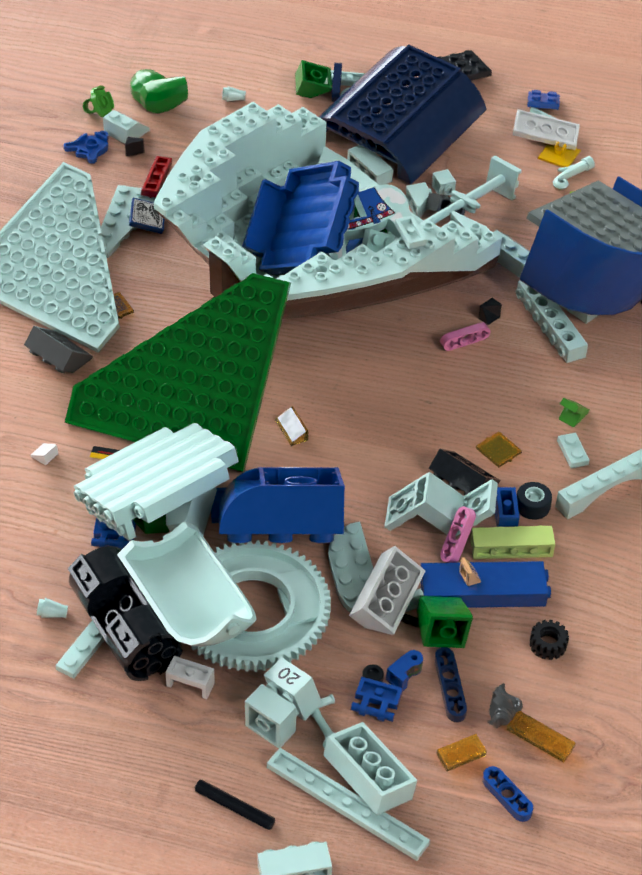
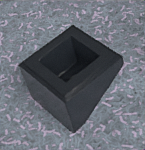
[479,298,502,325]

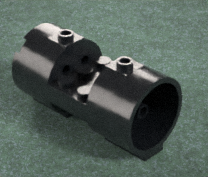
[68,546,183,681]

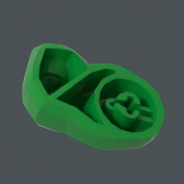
[130,69,188,114]

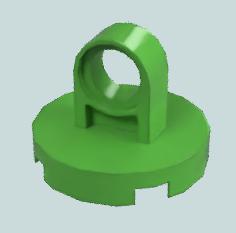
[83,85,114,118]

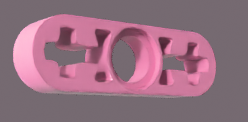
[440,322,491,351]
[440,506,476,563]

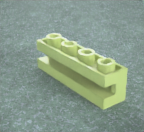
[470,525,555,559]

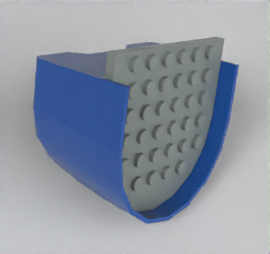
[520,176,642,315]

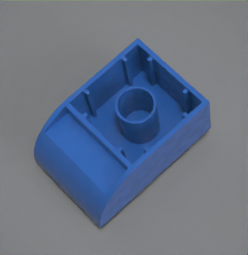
[219,467,345,543]

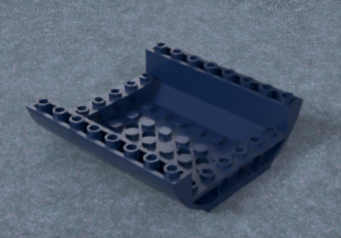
[319,44,487,185]

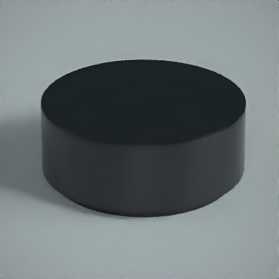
[362,664,384,682]

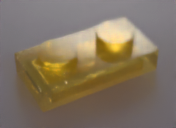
[437,734,487,771]

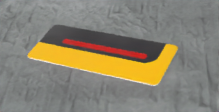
[90,446,119,459]

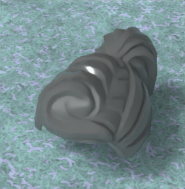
[488,683,523,728]

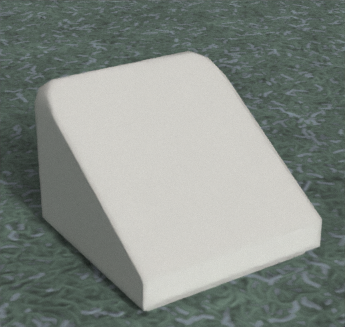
[31,443,58,465]

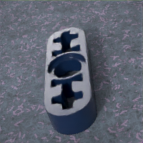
[332,63,342,102]

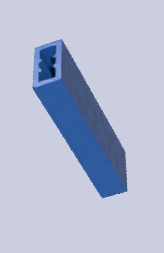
[420,561,551,608]

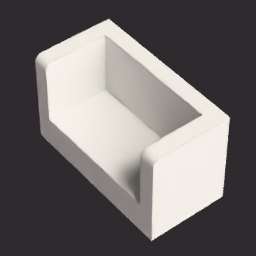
[165,656,215,699]

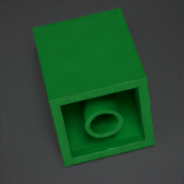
[416,596,473,648]

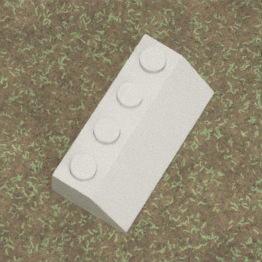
[349,546,425,635]

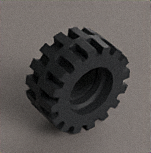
[530,620,569,660]

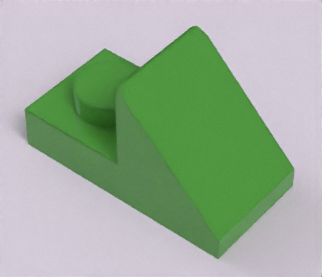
[559,398,590,427]

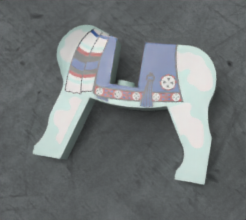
[325,184,421,261]

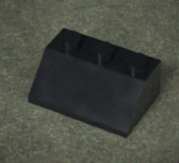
[428,448,501,495]

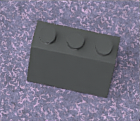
[24,326,93,374]

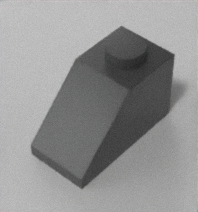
[425,192,465,216]

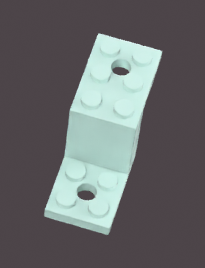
[384,472,498,536]

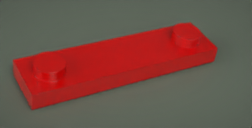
[141,156,172,198]

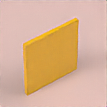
[538,141,581,167]

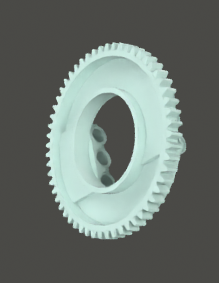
[191,540,331,672]

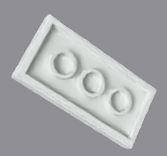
[512,109,580,150]

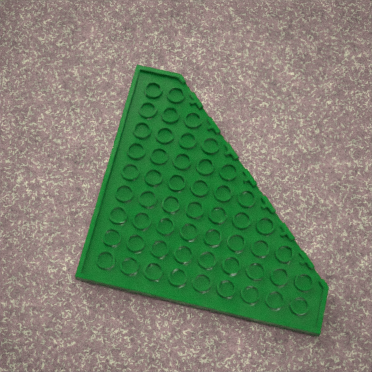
[64,273,291,472]

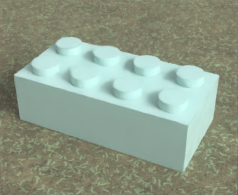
[323,722,418,815]

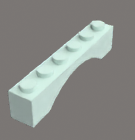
[555,449,642,520]

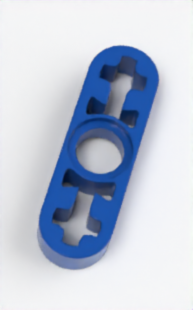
[482,766,533,822]

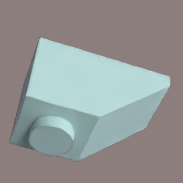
[406,182,432,218]

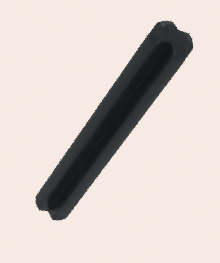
[195,780,276,830]

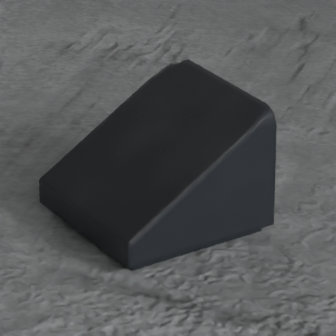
[125,137,145,156]

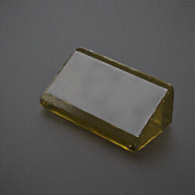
[275,406,309,446]

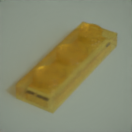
[507,710,576,763]

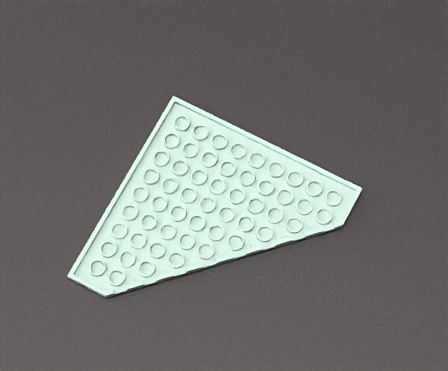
[0,162,120,353]

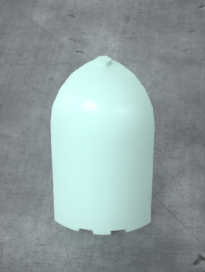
[117,521,257,647]

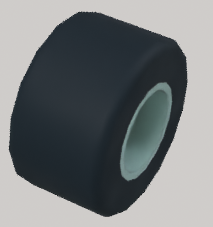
[517,482,552,520]

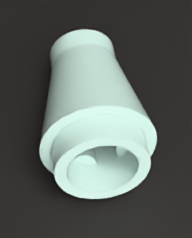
[222,86,246,102]
[36,598,68,618]

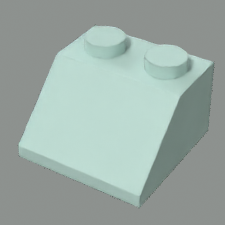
[103,110,150,144]

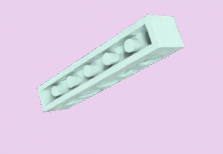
[516,280,588,363]

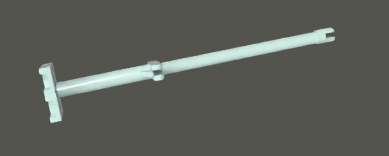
[394,156,522,241]

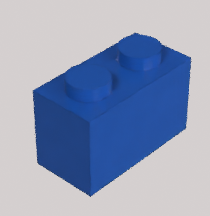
[495,487,520,527]

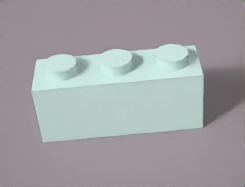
[347,145,393,185]
[258,841,332,875]

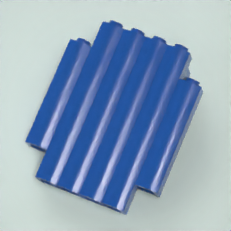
[242,161,359,275]

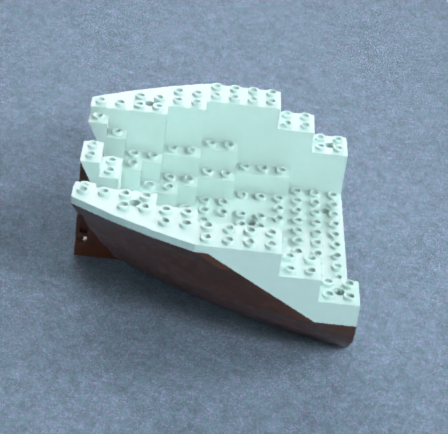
[154,102,502,319]

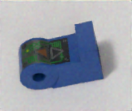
[386,650,423,691]

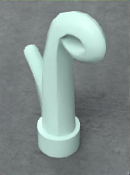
[553,156,595,189]

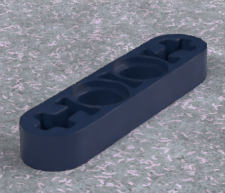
[435,647,467,722]

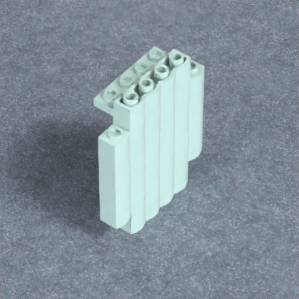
[73,423,239,541]

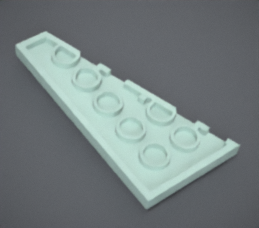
[101,185,156,258]

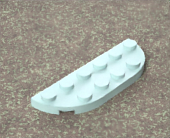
[328,522,373,612]

